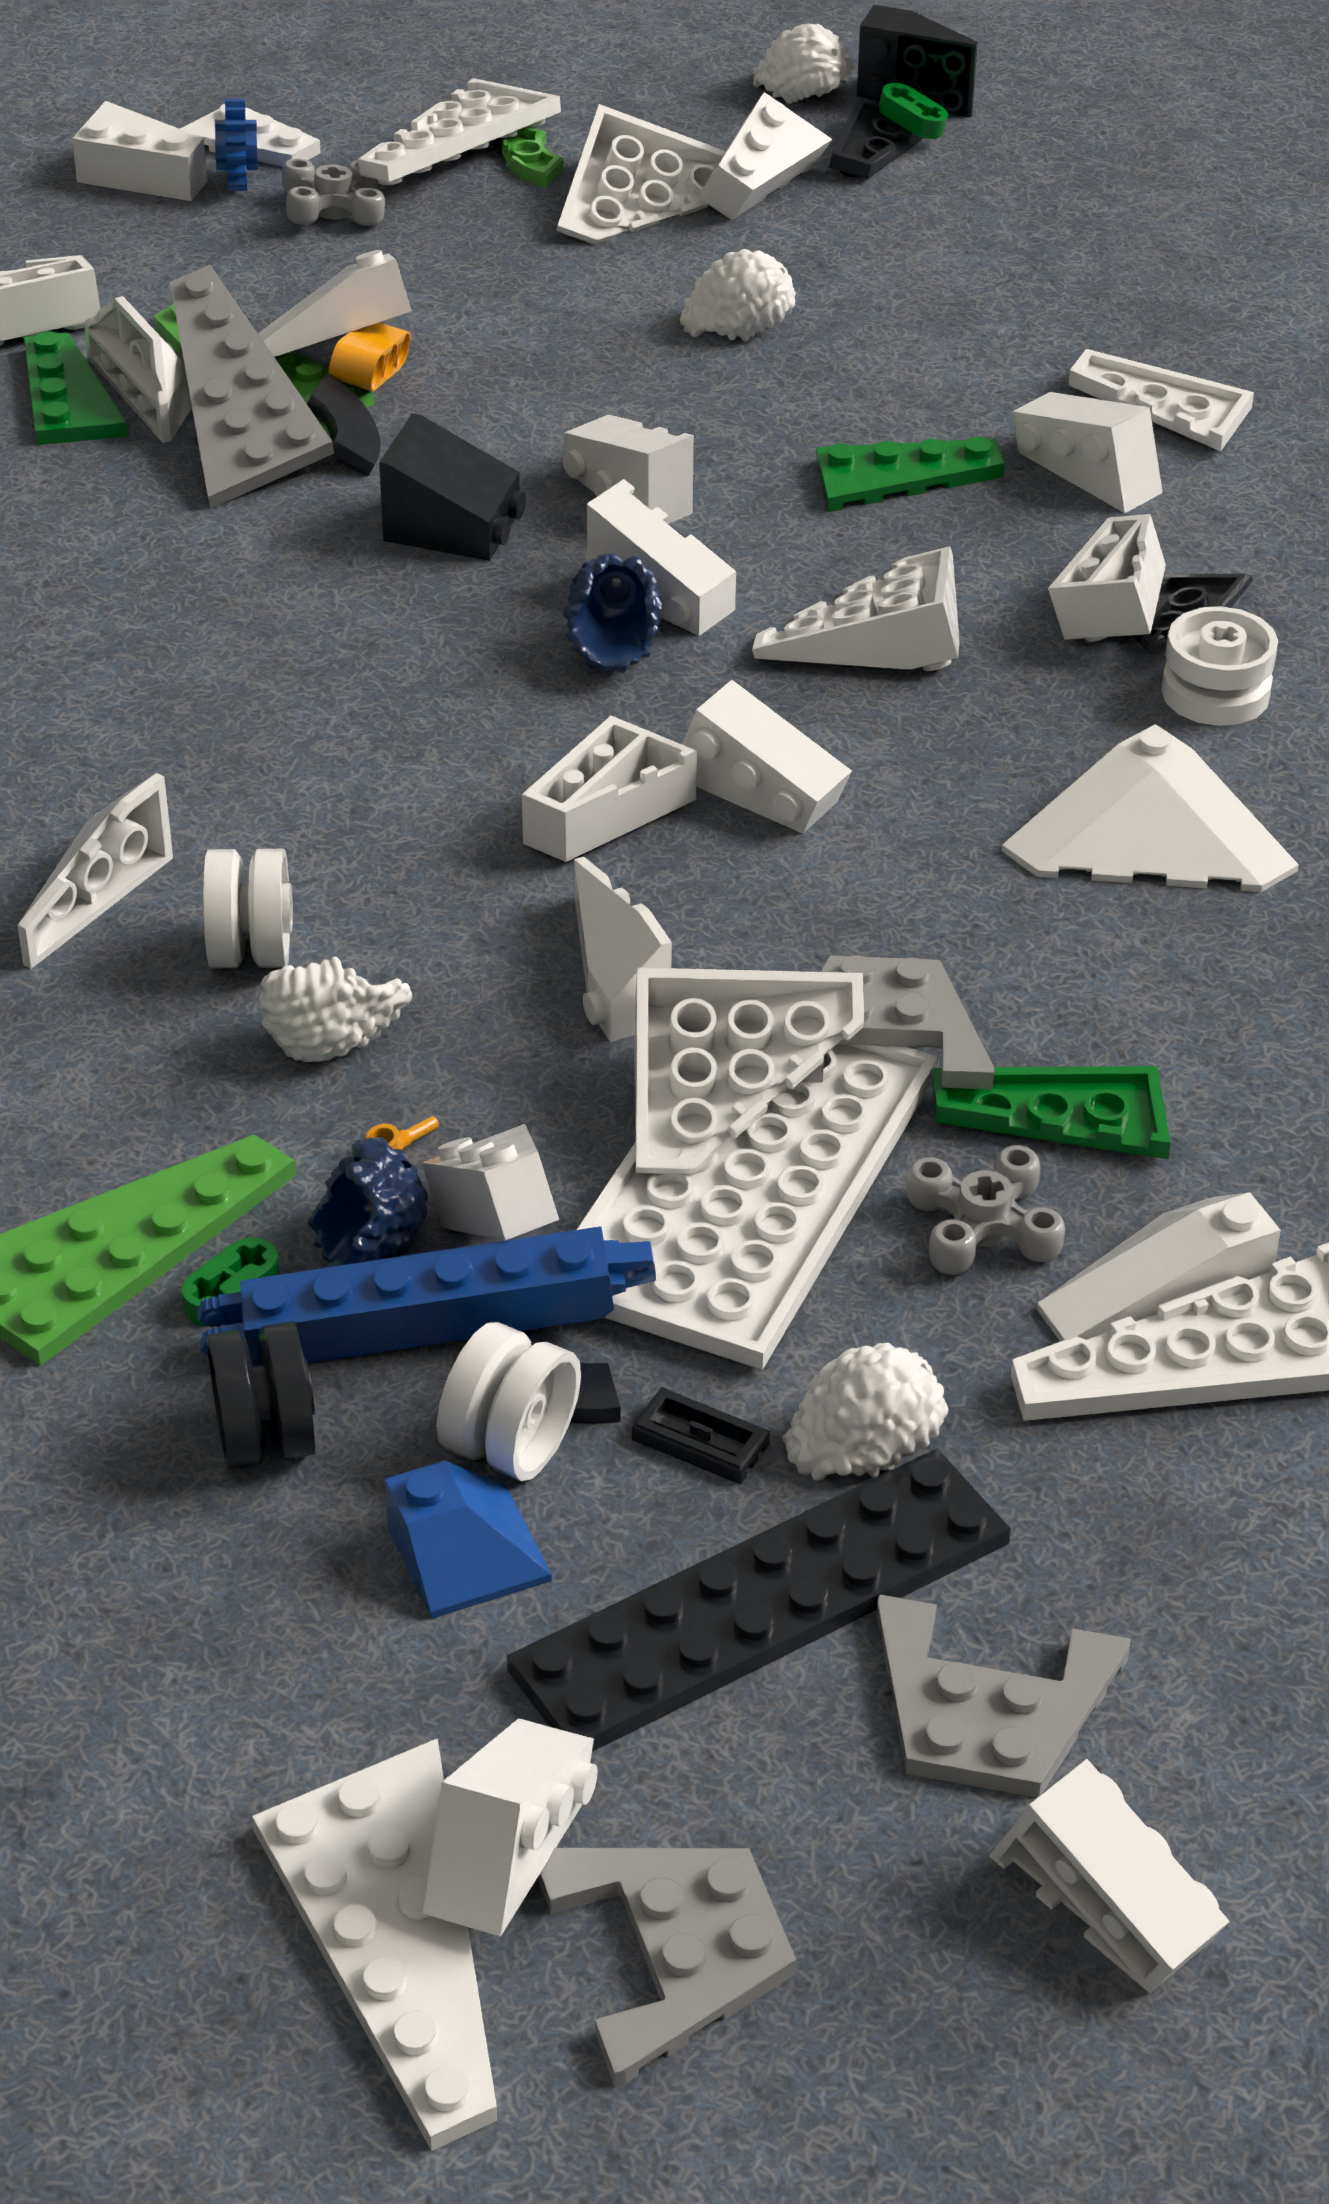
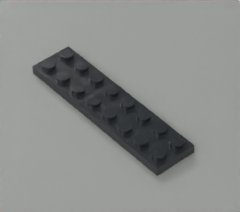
[507,1448,1011,1752]

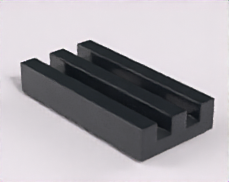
[632,1387,770,1485]

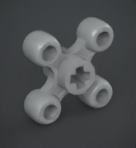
[282,158,385,226]
[906,1145,1065,1275]

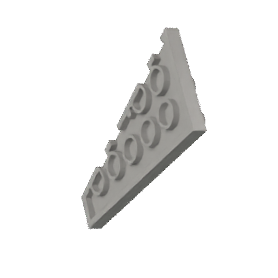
[170,265,334,508]

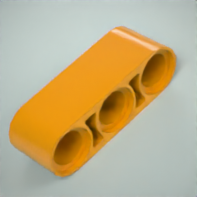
[329,322,411,392]

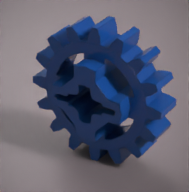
[215,98,258,191]

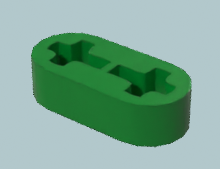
[878,83,948,139]
[181,1237,280,1327]

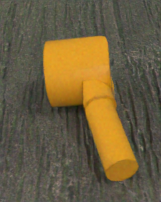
[366,1116,439,1151]

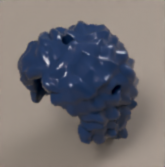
[563,553,663,673]
[308,1137,428,1268]

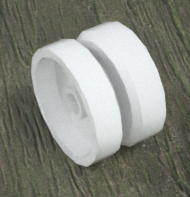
[1161,606,1278,726]
[203,849,293,969]
[436,1322,581,1481]

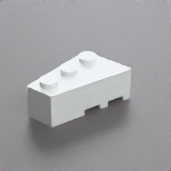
[698,92,832,219]
[72,101,207,201]
[1012,392,1162,513]
[587,479,736,636]
[1048,514,1166,642]
[422,1124,559,1240]
[989,1759,1230,1993]

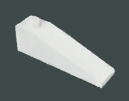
[17,773,173,969]

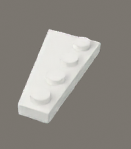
[1068,349,1254,451]

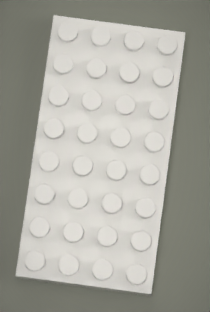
[577,1044,939,1370]

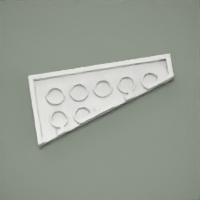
[358,78,561,185]
[1011,1242,1329,1421]
[252,1739,497,2151]

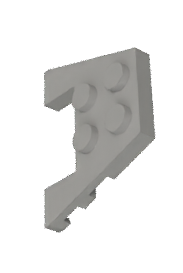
[801,955,994,1089]
[877,1595,1131,1798]
[537,1848,796,2087]

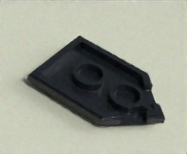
[1132,574,1253,655]

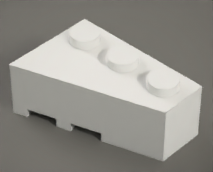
[0,255,100,346]
[563,415,694,524]
[682,680,852,833]
[522,716,697,862]
[423,1718,598,1937]

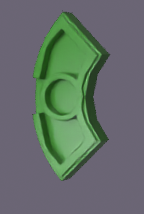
[501,126,564,187]

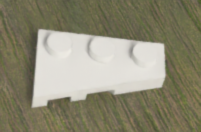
[180,104,320,166]

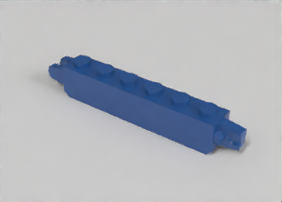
[197,1226,656,1365]

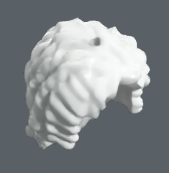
[753,23,854,104]
[680,249,796,341]
[259,957,412,1062]
[782,1343,948,1481]

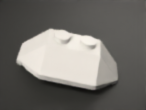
[84,296,192,443]

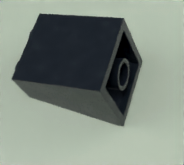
[379,413,526,561]

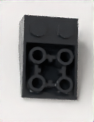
[857,5,978,117]

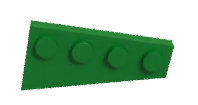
[24,331,128,445]
[815,437,1004,512]
[932,1066,1171,1160]

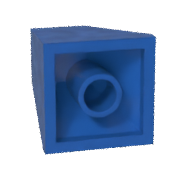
[385,1461,552,1619]

